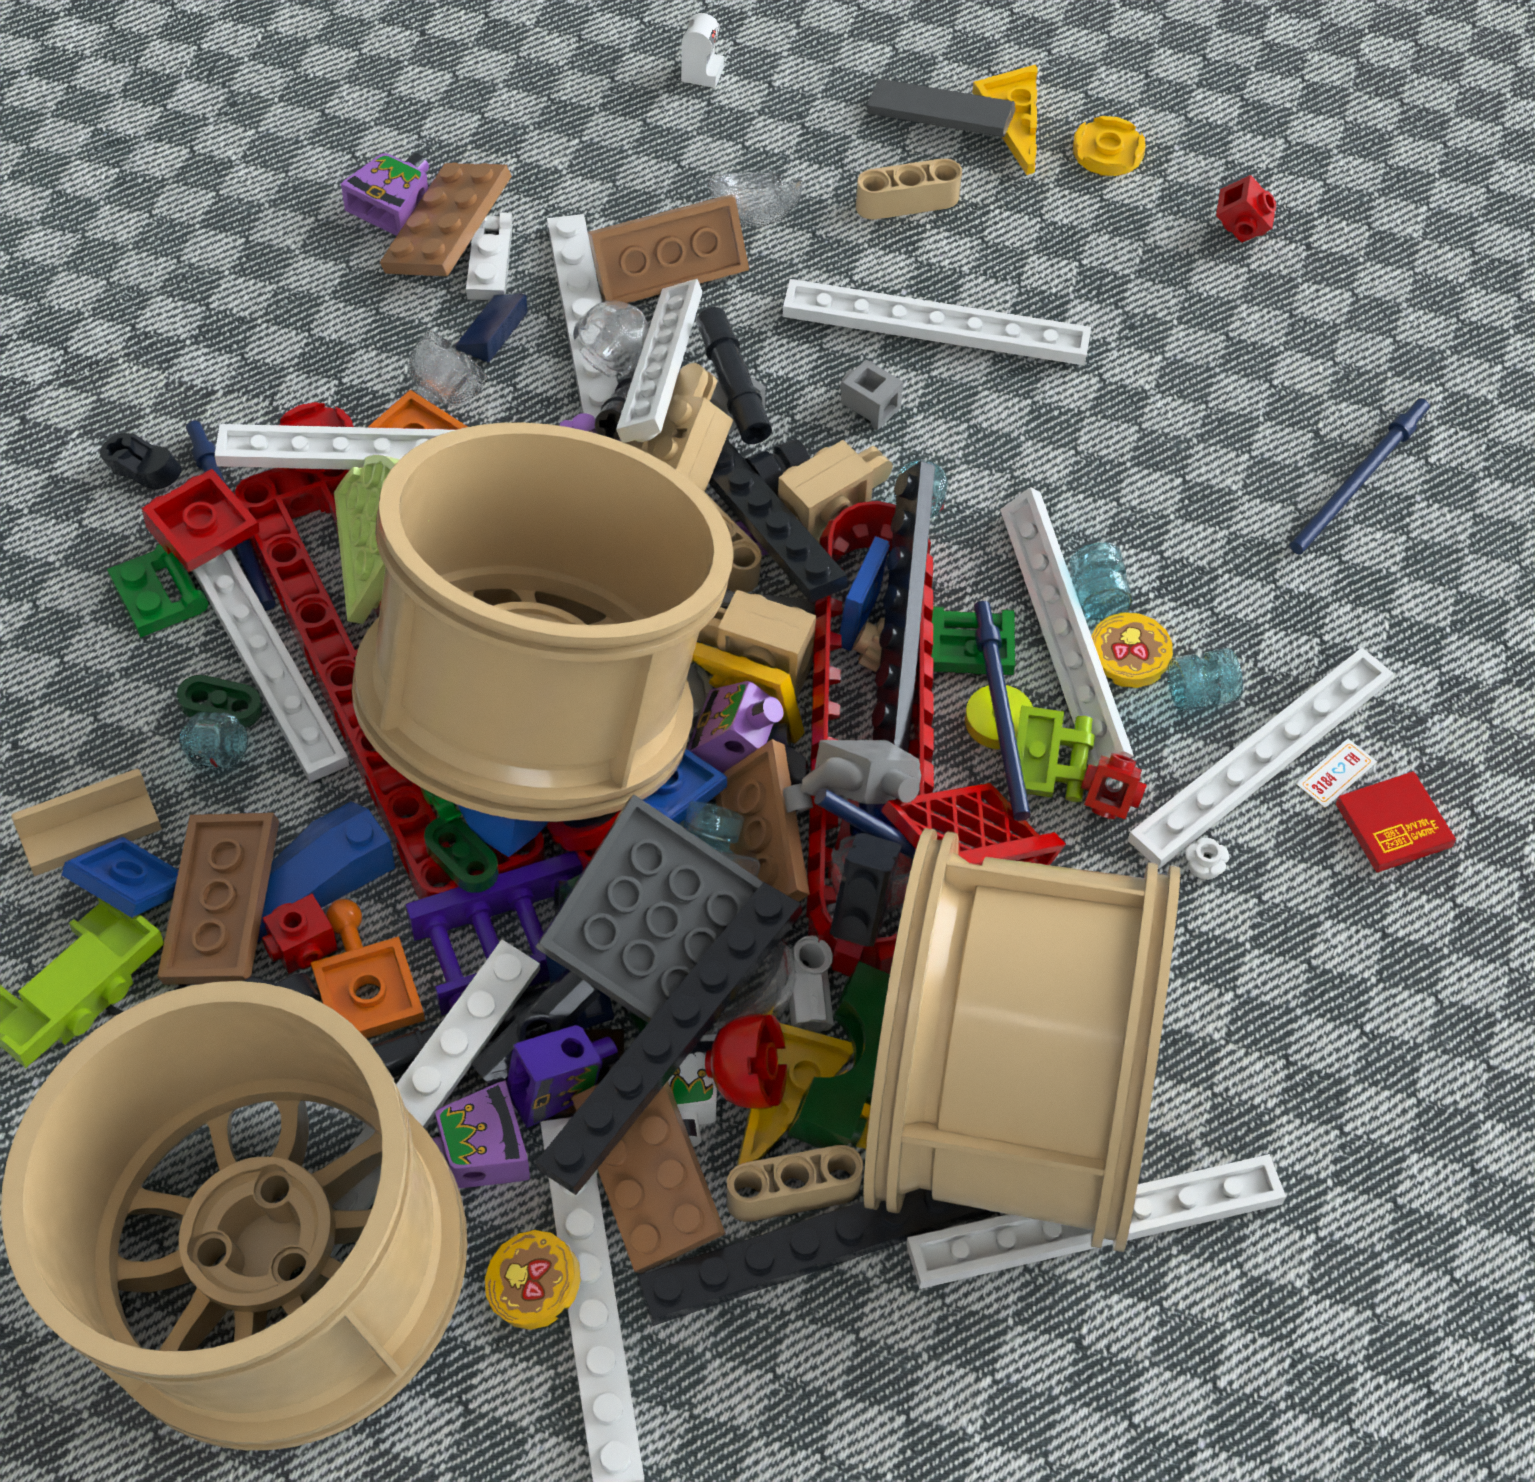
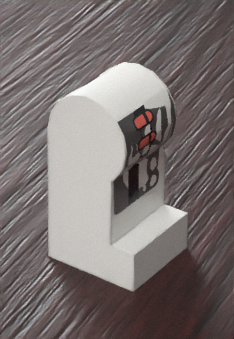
[681,13,724,88]

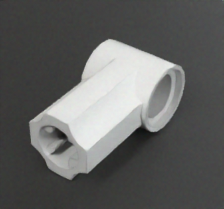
[779,936,834,1033]

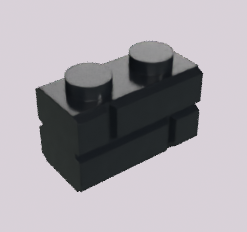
[830,833,901,947]

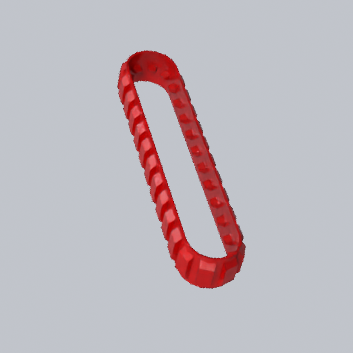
[806,501,934,977]

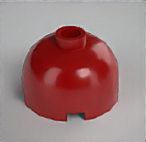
[705,1014,787,1109]

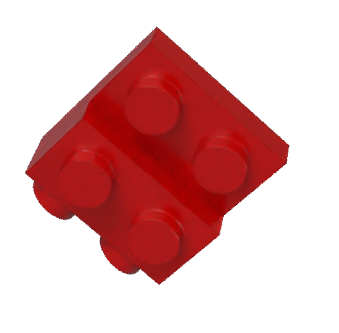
[141,469,260,572]

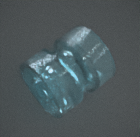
[1069,542,1133,621]
[1168,648,1243,712]
[683,801,745,861]

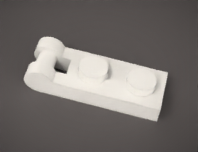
[466,212,512,300]

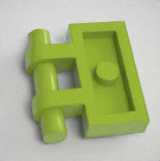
[1016,705,1095,802]

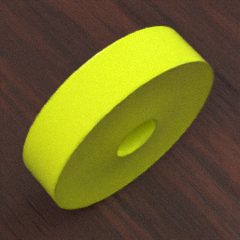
[965,685,1033,749]

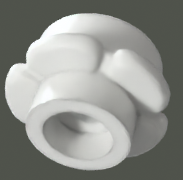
[1185,838,1229,880]

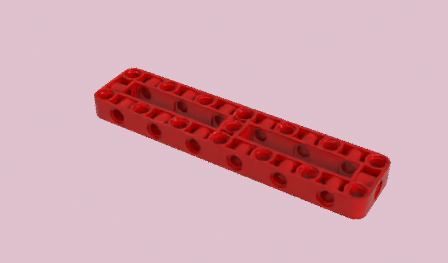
[235,468,545,900]

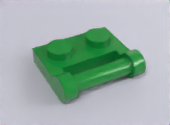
[107,544,209,638]
[932,606,1015,675]

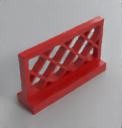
[881,783,1066,865]

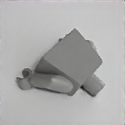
[783,740,921,813]

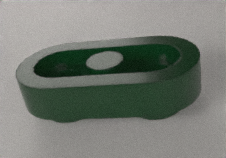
[177,675,262,729]
[424,817,499,893]

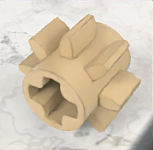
[852,617,884,672]

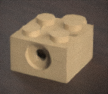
[626,363,733,492]
[778,440,893,543]
[697,590,816,700]

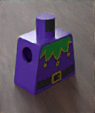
[507,1025,619,1128]

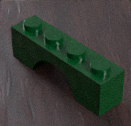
[787,961,890,1148]

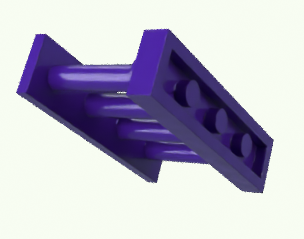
[405,851,583,1016]

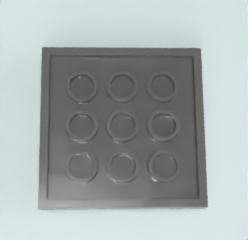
[535,794,763,1048]

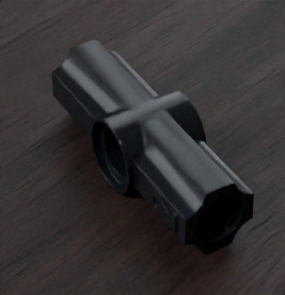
[472,969,601,1086]

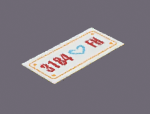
[1296,739,1377,808]

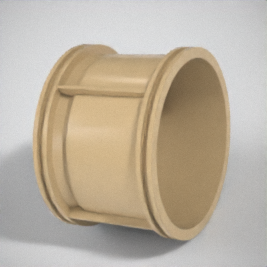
[352,422,733,822]
[864,828,1180,1252]
[1,981,467,1451]

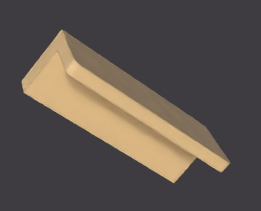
[11,769,162,876]

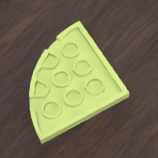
[334,455,429,624]

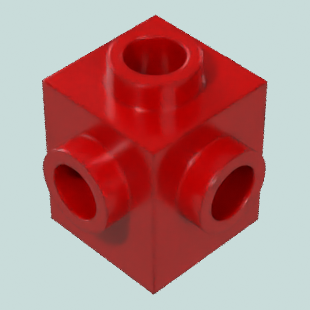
[1216,175,1276,243]
[1080,753,1147,820]
[261,894,338,974]

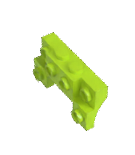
[0,898,164,1068]

